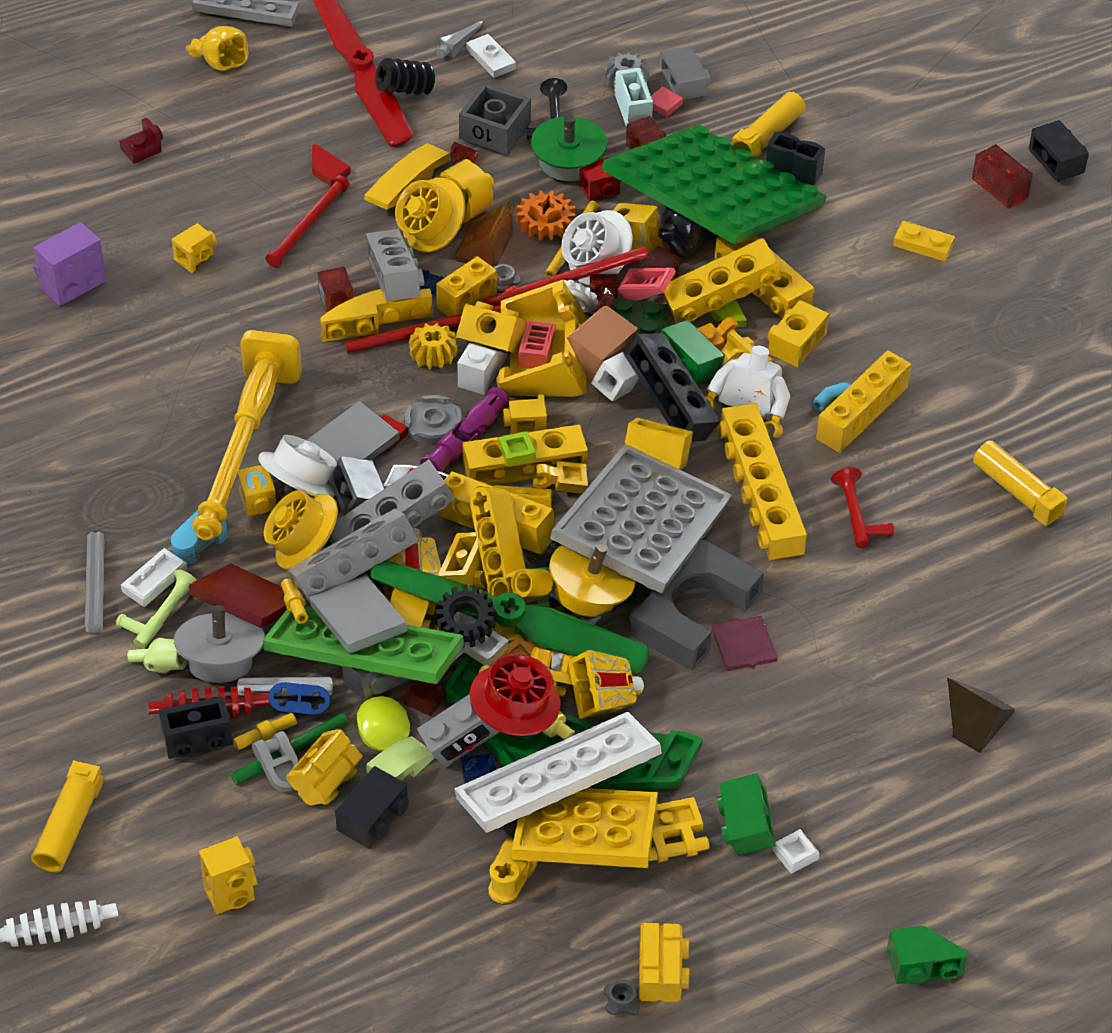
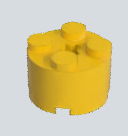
[433,159,494,223]

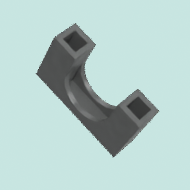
[629,539,764,671]

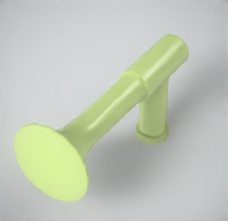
[116,569,197,649]

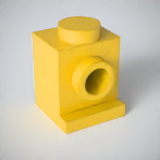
[171,223,217,273]
[503,394,547,434]

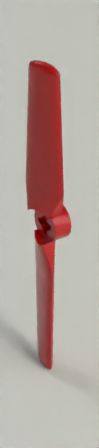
[313,0,413,146]

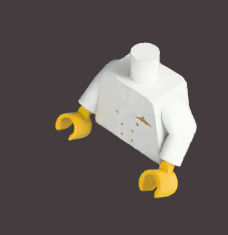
[704,346,790,438]

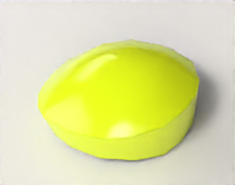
[357,696,410,752]

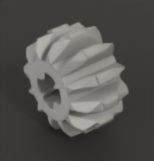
[605,51,650,89]

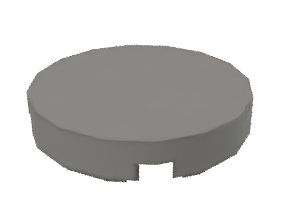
[404,395,463,445]

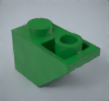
[887,926,968,984]

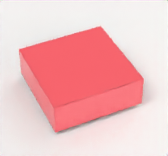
[651,86,683,118]

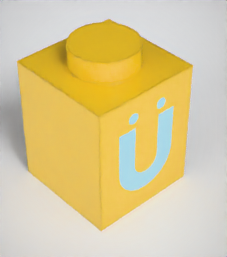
[237,465,276,516]

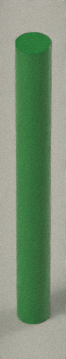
[231,713,348,785]

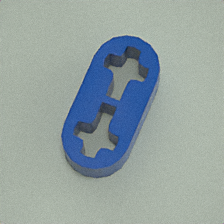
[269,682,331,715]

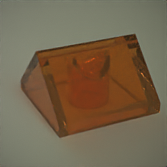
[453,202,513,268]

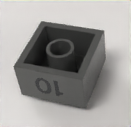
[459,83,531,155]

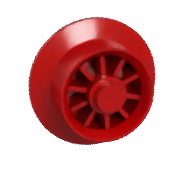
[470,654,561,736]

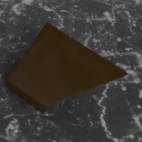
[947,677,1015,753]

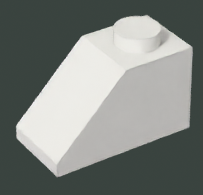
[457,343,508,395]

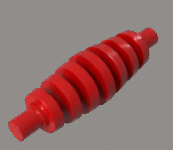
[148,686,270,717]

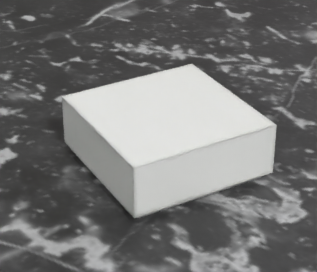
[772,829,820,874]

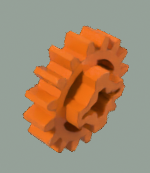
[516,190,576,240]

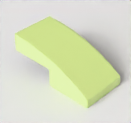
[366,736,435,780]

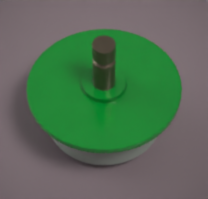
[531,115,607,181]

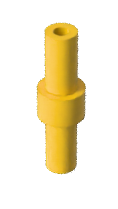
[281,579,308,624]
[233,713,297,750]

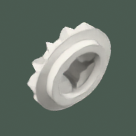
[564,280,599,312]

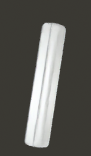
[237,677,333,696]

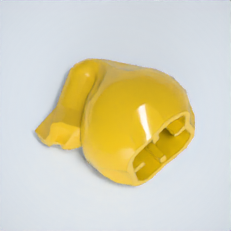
[186,26,249,71]

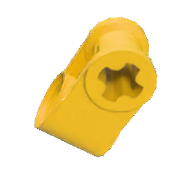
[488,837,538,904]

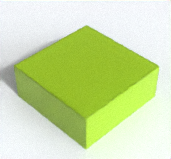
[498,431,536,467]

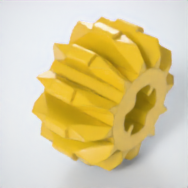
[409,322,458,371]

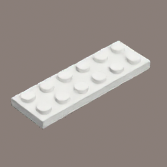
[454,712,662,833]

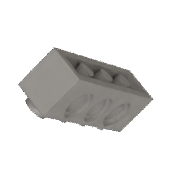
[366,229,424,302]
[331,460,455,542]
[287,509,418,603]

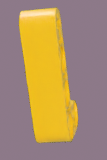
[470,487,553,604]

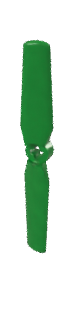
[370,560,649,674]

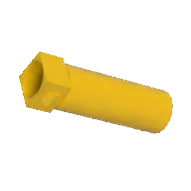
[732,92,806,158]
[973,440,1068,527]
[31,760,103,873]

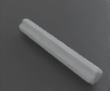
[85,531,105,634]

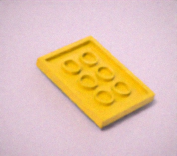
[512,788,658,868]

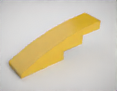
[364,143,450,210]

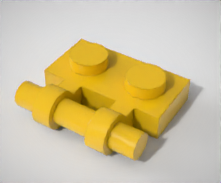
[649,797,709,863]

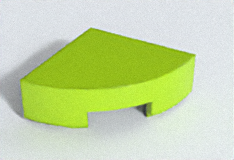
[710,300,747,328]

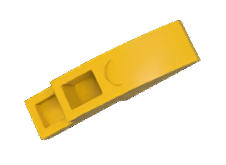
[320,289,433,342]

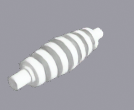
[0,900,118,947]

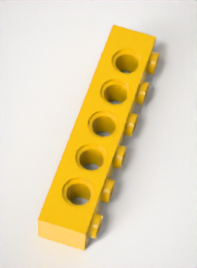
[717,403,807,561]

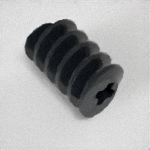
[375,58,435,95]

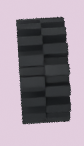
[437,585,495,648]

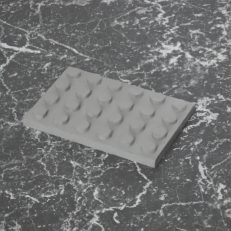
[550,444,732,593]

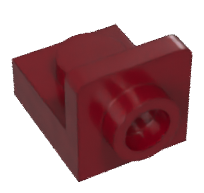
[119,117,163,164]

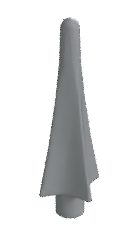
[436,21,484,60]

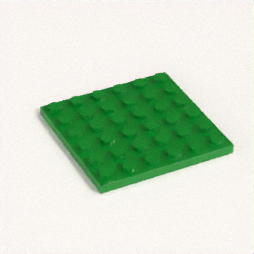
[601,125,827,245]

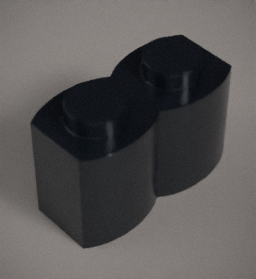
[766,132,825,185]

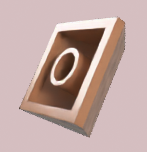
[566,306,638,386]

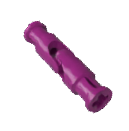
[420,387,511,473]

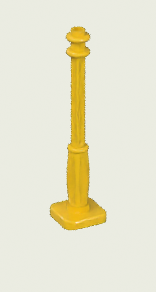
[192,330,302,541]

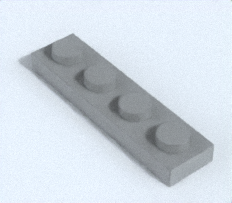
[193,0,299,27]

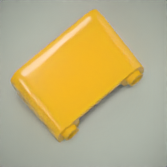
[496,280,588,397]

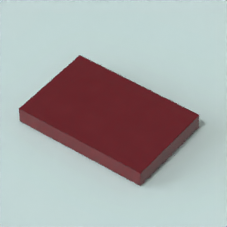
[189,563,287,628]

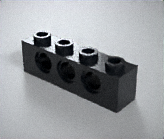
[624,333,721,442]

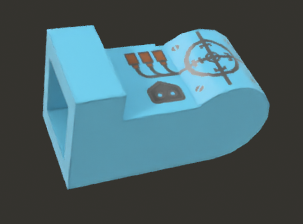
[171,510,228,565]

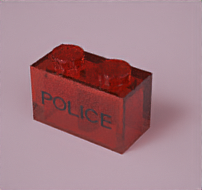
[972,144,1033,209]

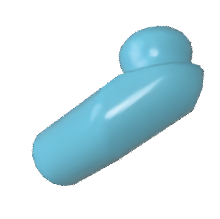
[812,382,850,412]

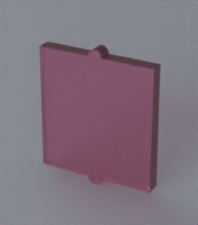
[711,616,778,671]

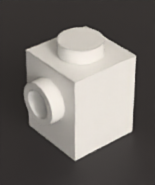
[591,352,639,401]

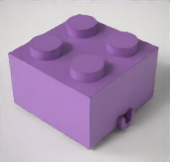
[33,222,107,306]

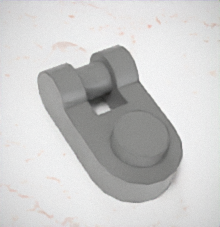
[252,731,299,792]

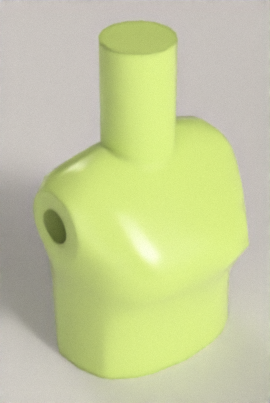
[128,638,188,674]

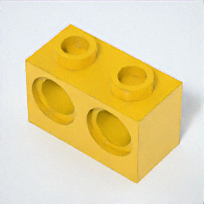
[436,256,497,317]

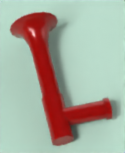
[831,467,894,548]

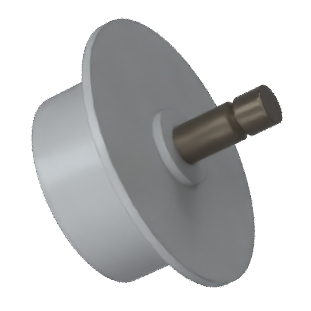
[174,605,264,683]

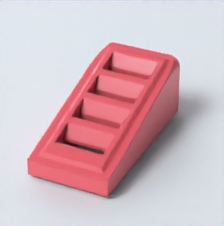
[618,268,676,301]
[518,321,556,368]

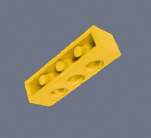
[715,236,814,319]
[663,238,781,323]
[816,350,911,453]
[463,424,588,486]
[439,471,556,554]

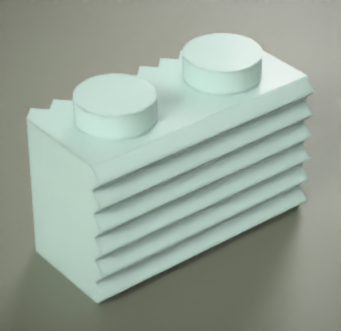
[614,68,653,130]

